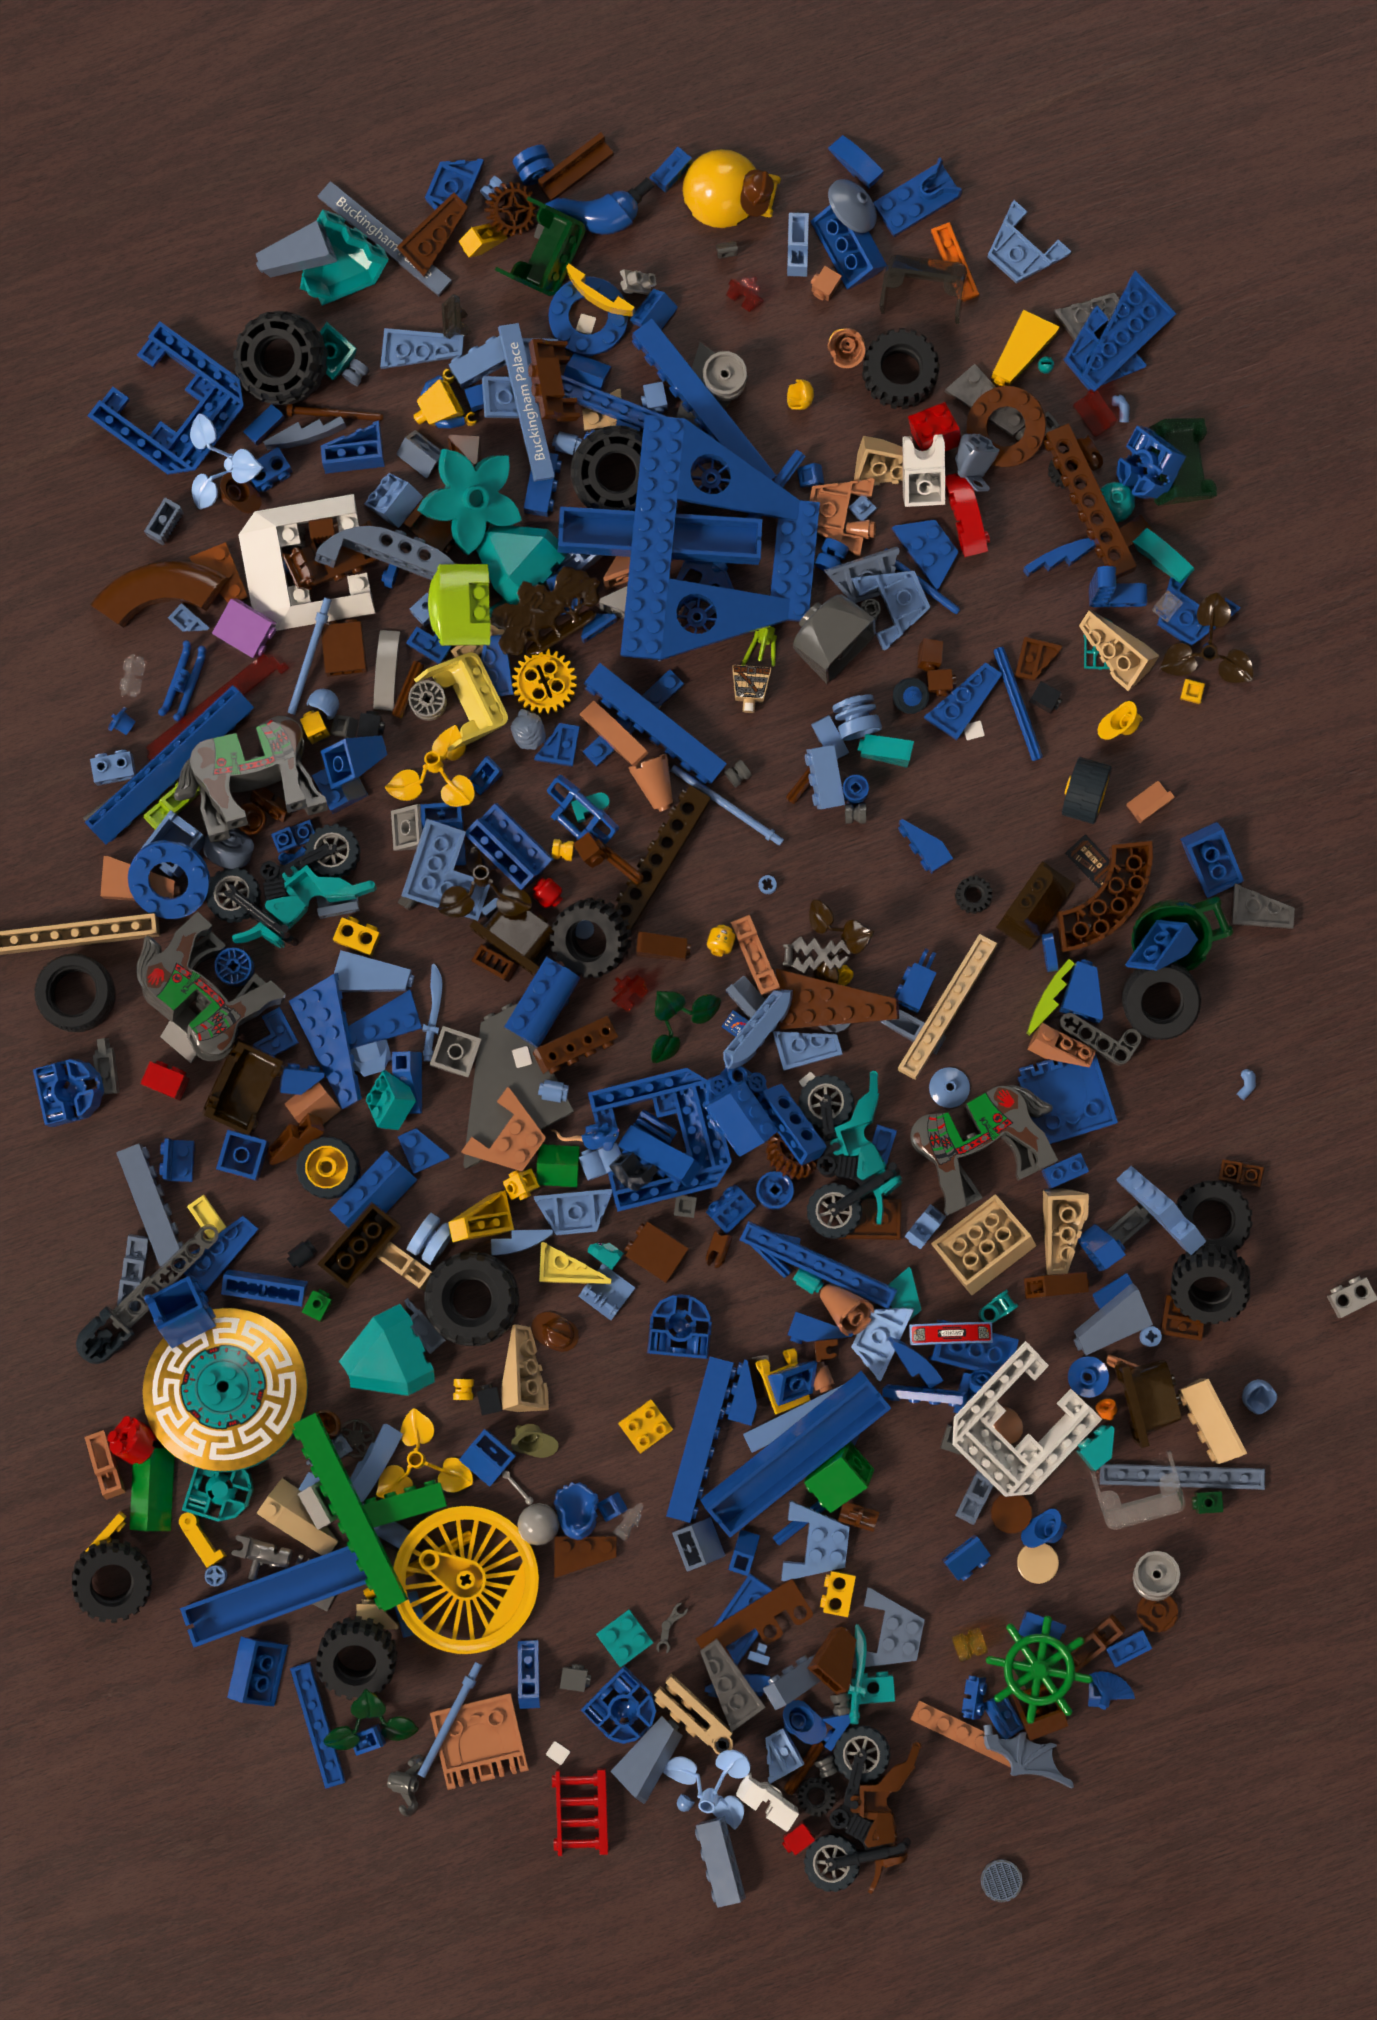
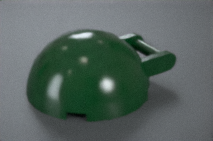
[1131,897,1234,971]

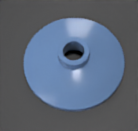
[929,1067,970,1108]

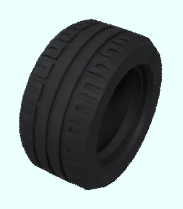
[34,953,116,1033]

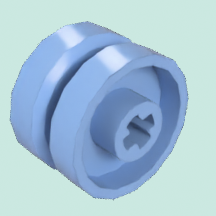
[406,1213,451,1265]

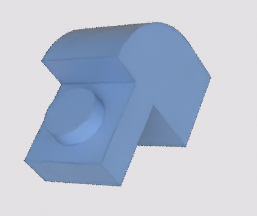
[905,1204,946,1249]

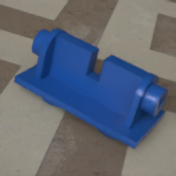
[962,1675,987,1720]

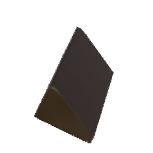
[748,1354,771,1399]

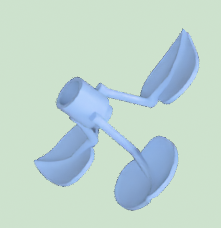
[190,414,263,510]
[663,1750,751,1830]

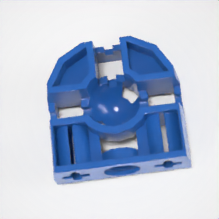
[1117,426,1186,499]
[33,1058,104,1127]
[647,1294,712,1359]
[580,1665,656,1744]

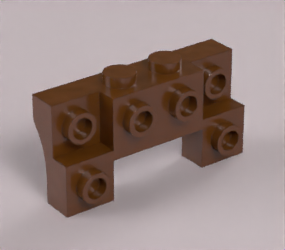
[528,339,580,422]
[301,520,379,587]

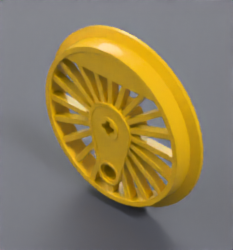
[394,1506,539,1654]

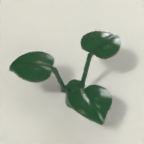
[651,991,721,1063]
[324,1689,419,1750]

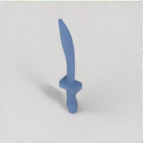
[422,964,442,1062]

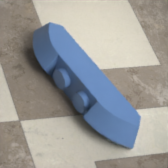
[723,989,793,1069]

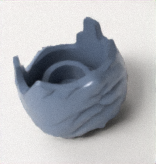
[510,709,546,750]

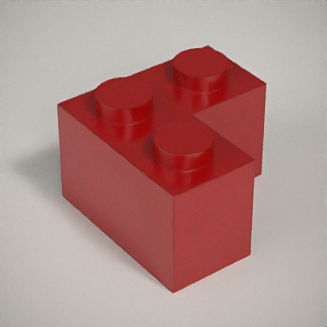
[140,1060,190,1101]

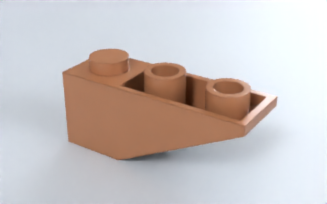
[1027,1023,1096,1067]

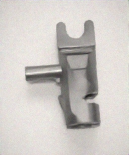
[231,1534,293,1580]

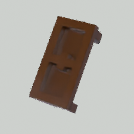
[814,1339,838,1363]

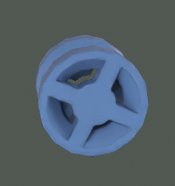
[1139,1326,1162,1347]
[205,1565,227,1586]

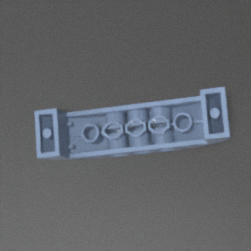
[315,526,455,580]

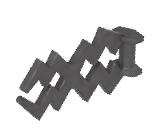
[783,936,851,973]

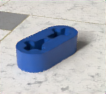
[1042,933,1058,972]

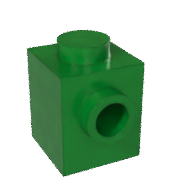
[302,1289,333,1322]

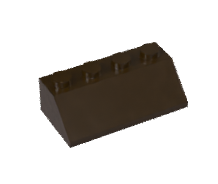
[318,1202,401,1289]

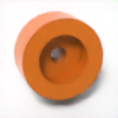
[1096,1399,1118,1421]

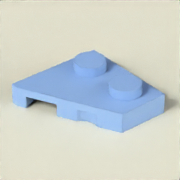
[765,1727,805,1784]

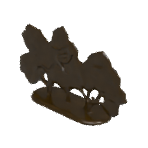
[491,566,600,656]

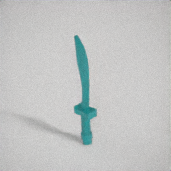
[848,1624,867,1724]

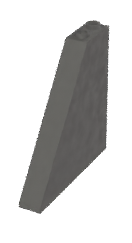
[463,1003,574,1170]

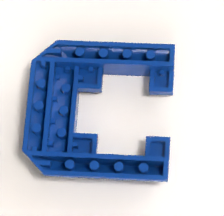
[88,321,244,475]
[588,1068,732,1212]

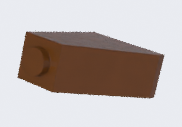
[636,932,691,961]
[1024,1272,1089,1299]
[807,1626,856,1694]

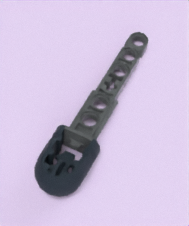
[76,1224,218,1364]

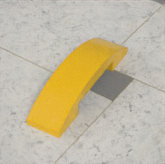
[566,264,635,316]

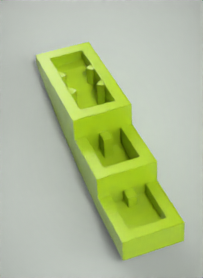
[143,782,200,830]
[1027,959,1075,1036]

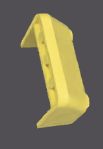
[414,652,508,752]

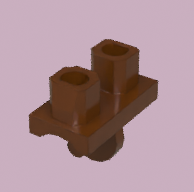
[838,1502,880,1532]

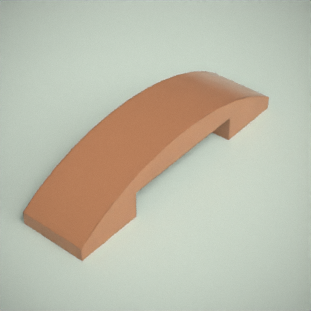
[731,915,780,995]

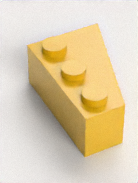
[448,1190,514,1242]

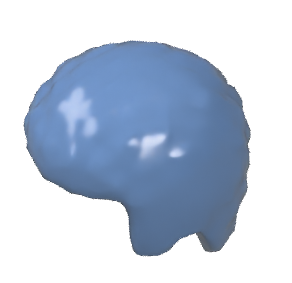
[307,688,339,720]
[1242,1379,1277,1415]

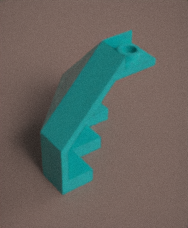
[300,209,389,306]
[476,525,567,605]
[339,1304,435,1396]

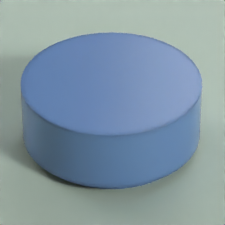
[576,920,594,940]

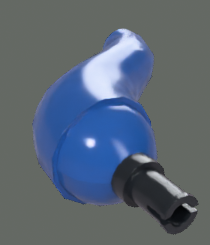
[545,177,655,235]

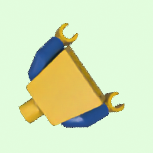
[414,369,477,429]

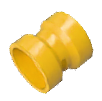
[552,839,574,861]
[453,1379,474,1400]

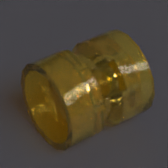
[952,1627,988,1662]

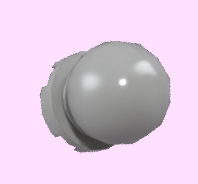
[517,1503,560,1546]

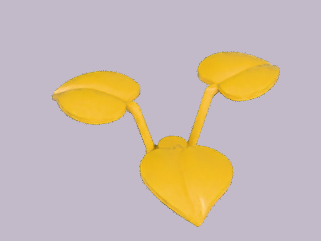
[385,725,475,807]
[376,1408,473,1499]

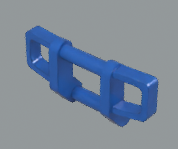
[547,775,619,844]

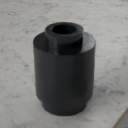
[287,1239,318,1268]

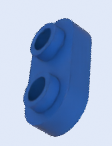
[381,550,404,588]

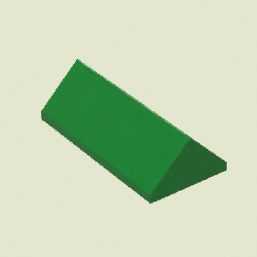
[130,1448,175,1531]

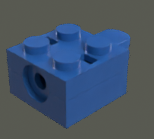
[894,948,936,1013]

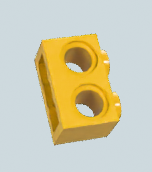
[333,916,381,957]
[820,1571,856,1617]

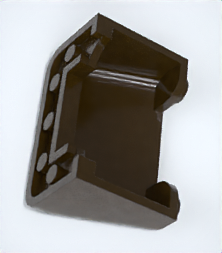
[202,1038,285,1136]

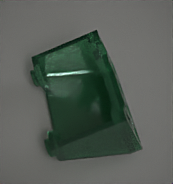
[1148,418,1217,506]

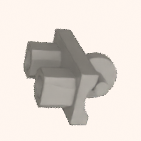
[620,269,656,295]

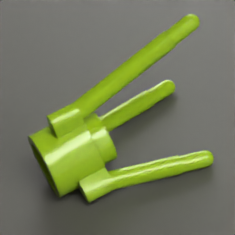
[741,626,777,667]

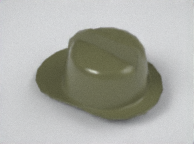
[511,1424,559,1458]

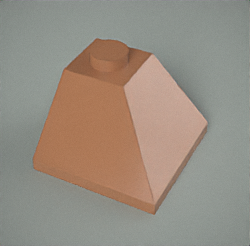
[603,556,630,590]

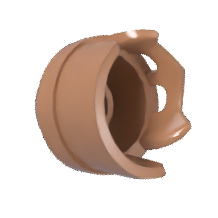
[827,328,865,368]

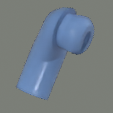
[1111,395,1130,422]

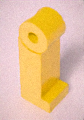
[179,1512,227,1568]

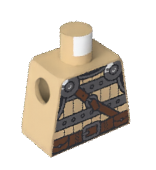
[732,665,771,713]

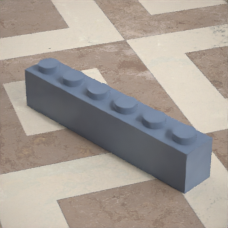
[116,1144,184,1267]

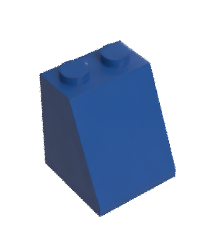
[321,736,387,789]
[1059,959,1103,1024]

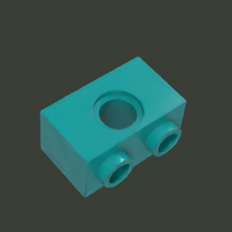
[851,1671,895,1704]

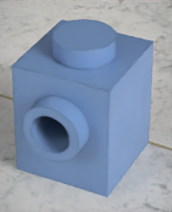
[641,381,668,414]
[410,593,430,627]

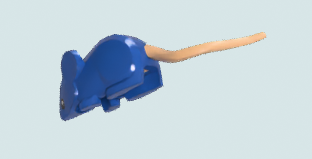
[551,1123,619,1151]

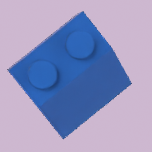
[312,769,369,814]
[942,1535,991,1581]

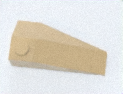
[854,436,903,486]
[501,1324,549,1412]
[257,1478,339,1555]

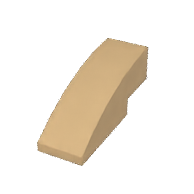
[376,1241,433,1292]

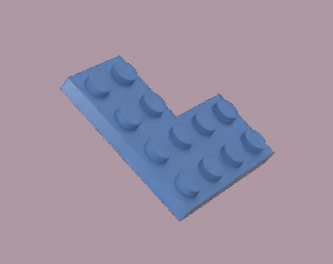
[482,338,558,418]
[401,819,490,921]

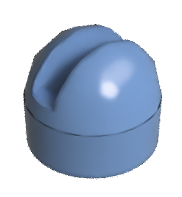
[677,1793,695,1812]

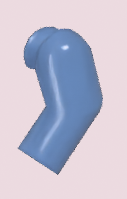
[1237,1069,1256,1100]

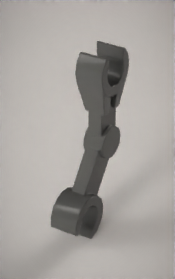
[657,1602,688,1653]

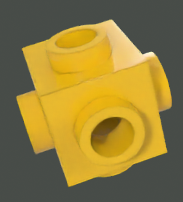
[503,1169,540,1201]

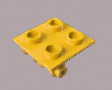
[618,1399,673,1454]

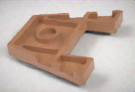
[809,478,875,556]
[461,1087,546,1172]

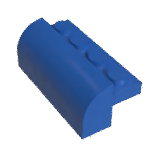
[465,803,554,890]
[504,957,581,1048]

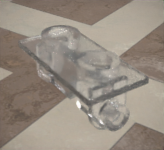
[119,654,145,698]

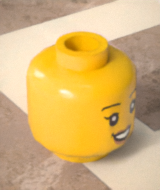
[707,925,735,957]

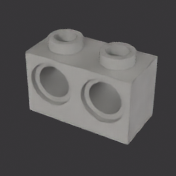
[1327,1276,1377,1318]

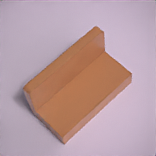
[1126,781,1175,824]

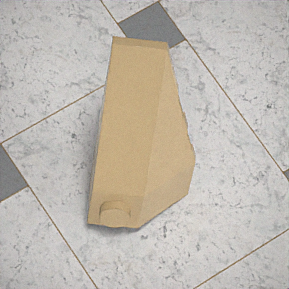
[1079,610,1159,691]
[1043,1188,1089,1275]

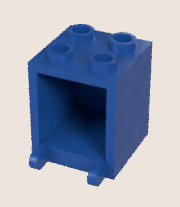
[144,1276,216,1349]

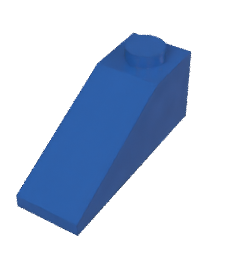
[787,1312,853,1344]
[518,1640,540,1709]

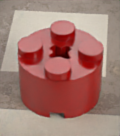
[107,1416,157,1465]

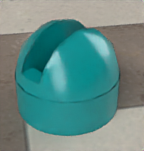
[1038,356,1054,374]

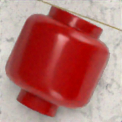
[532,878,562,908]

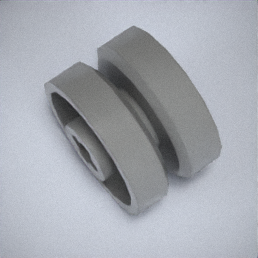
[703,351,747,401]
[1132,1551,1180,1601]

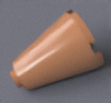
[628,753,673,812]
[820,1283,874,1336]

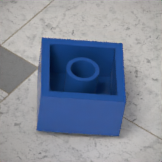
[216,1130,270,1181]

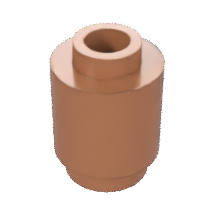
[814,1361,835,1393]

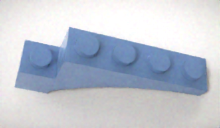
[1116,1166,1206,1255]

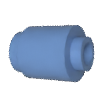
[552,431,583,455]
[538,1079,569,1103]

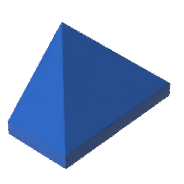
[581,613,617,644]

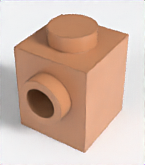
[811,266,842,301]

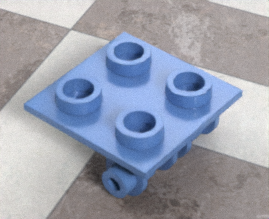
[578,1264,635,1320]

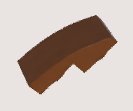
[1219,1159,1264,1188]

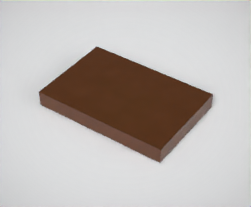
[839,1198,901,1240]

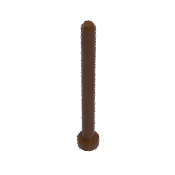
[287,404,383,421]

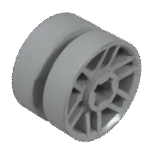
[408,680,447,721]

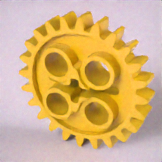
[512,649,577,715]

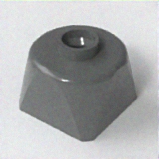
[793,595,876,684]

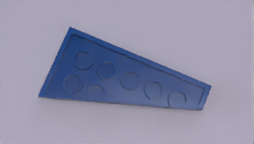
[1081,270,1176,392]
[289,973,362,1109]

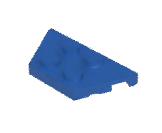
[425,159,484,231]
[892,520,958,590]

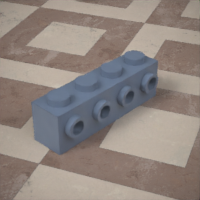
[695,1816,746,1908]

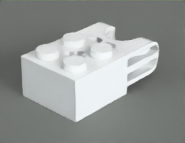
[903,434,945,507]

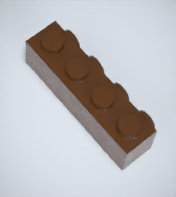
[532,1015,618,1074]

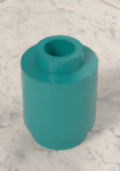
[792,1268,824,1294]

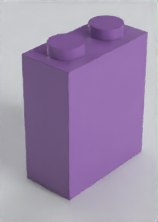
[212,598,277,658]

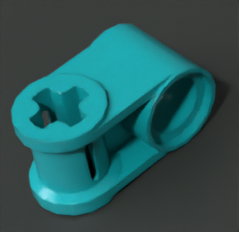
[978,1289,1018,1323]

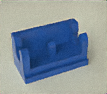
[649,147,692,193]

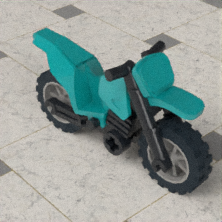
[205,824,377,949]
[799,1071,903,1239]

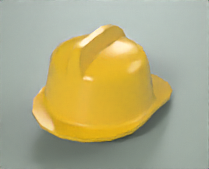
[1097,701,1143,740]

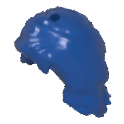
[554,1482,599,1540]

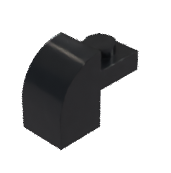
[609,1152,658,1191]

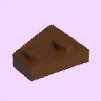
[1015,637,1062,681]
[1160,1295,1204,1341]

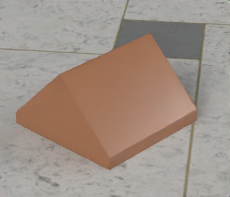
[285,1082,341,1125]

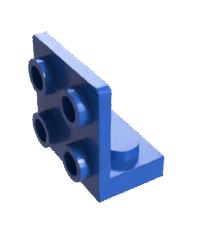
[159,1138,195,1182]

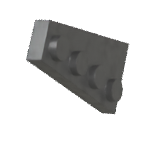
[945,364,1025,437]
[700,1638,765,1732]

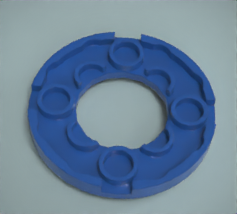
[548,277,628,356]
[128,840,210,919]

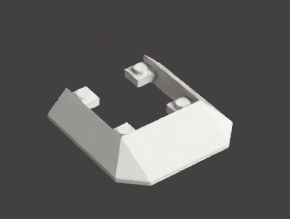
[239,494,375,631]
[952,1341,1102,1497]

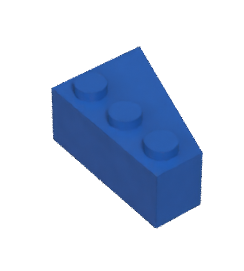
[321,420,385,474]

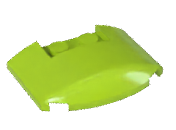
[428,564,490,646]

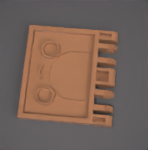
[430,1693,529,1790]

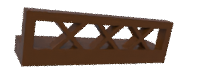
[538,132,614,201]

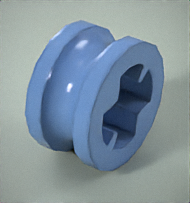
[759,875,777,894]

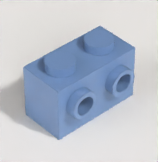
[90,750,136,786]

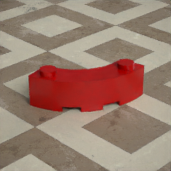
[945,473,990,557]

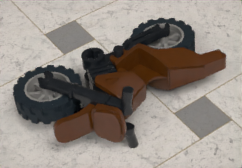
[804,1726,922,1894]

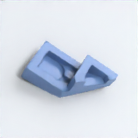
[168,603,209,632]

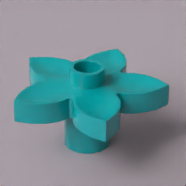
[417,449,522,554]

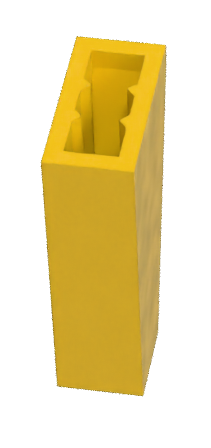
[991,310,1059,386]

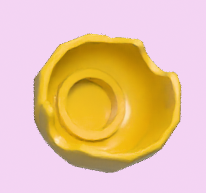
[787,379,814,410]

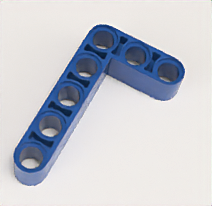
[1089,566,1147,607]

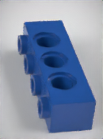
[758,1083,827,1165]

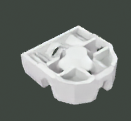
[736,1773,799,1832]

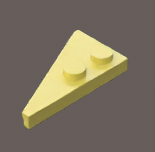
[539,1242,612,1284]

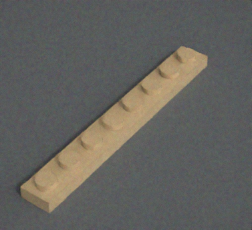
[898,934,997,1080]

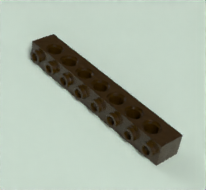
[615,785,711,931]

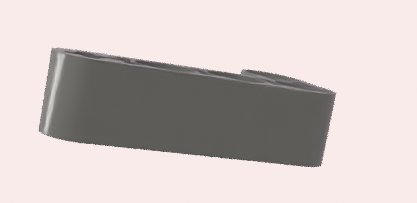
[1059,1013,1141,1066]

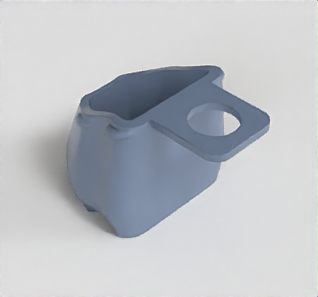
[955,434,999,491]

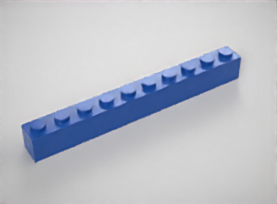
[632,319,776,481]
[85,685,254,845]

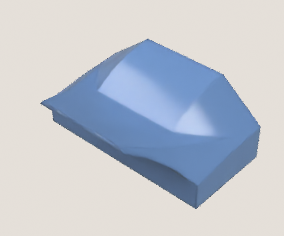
[350,1040,392,1077]

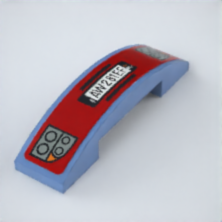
[909,1322,993,1345]

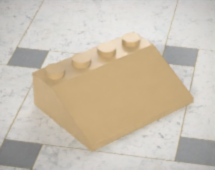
[931,1194,1036,1295]
[1179,1379,1247,1464]

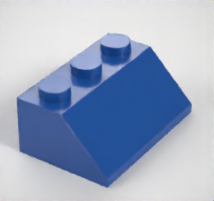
[705,1081,778,1156]
[227,1636,288,1707]

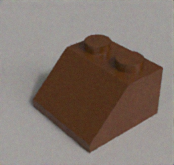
[1012,1683,1068,1741]

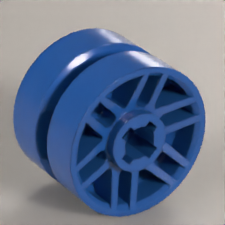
[512,145,555,186]
[215,948,255,987]
[756,1171,794,1210]

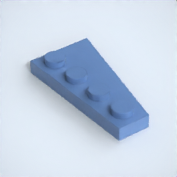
[380,328,464,369]

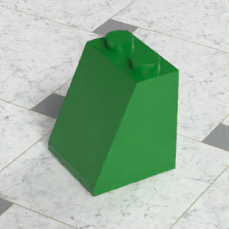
[804,1441,875,1513]

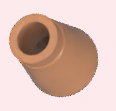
[846,520,876,540]

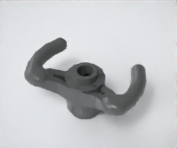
[387,1754,425,1817]

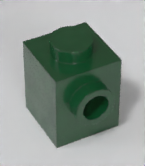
[1191,1491,1223,1514]

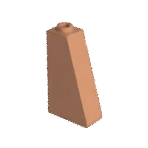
[100,856,180,901]

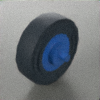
[893,677,929,714]

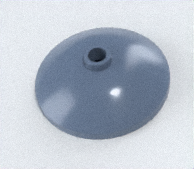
[828,179,877,233]

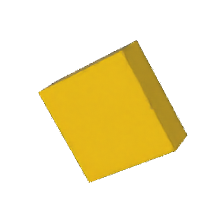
[1180,679,1205,704]

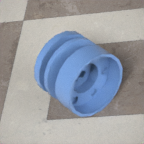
[832,694,882,741]

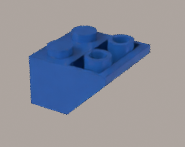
[459,1429,517,1487]

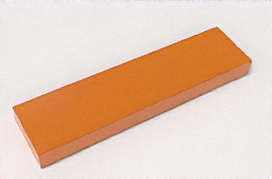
[931,222,979,303]

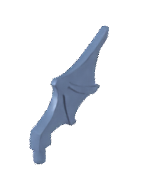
[983,1725,1074,1788]

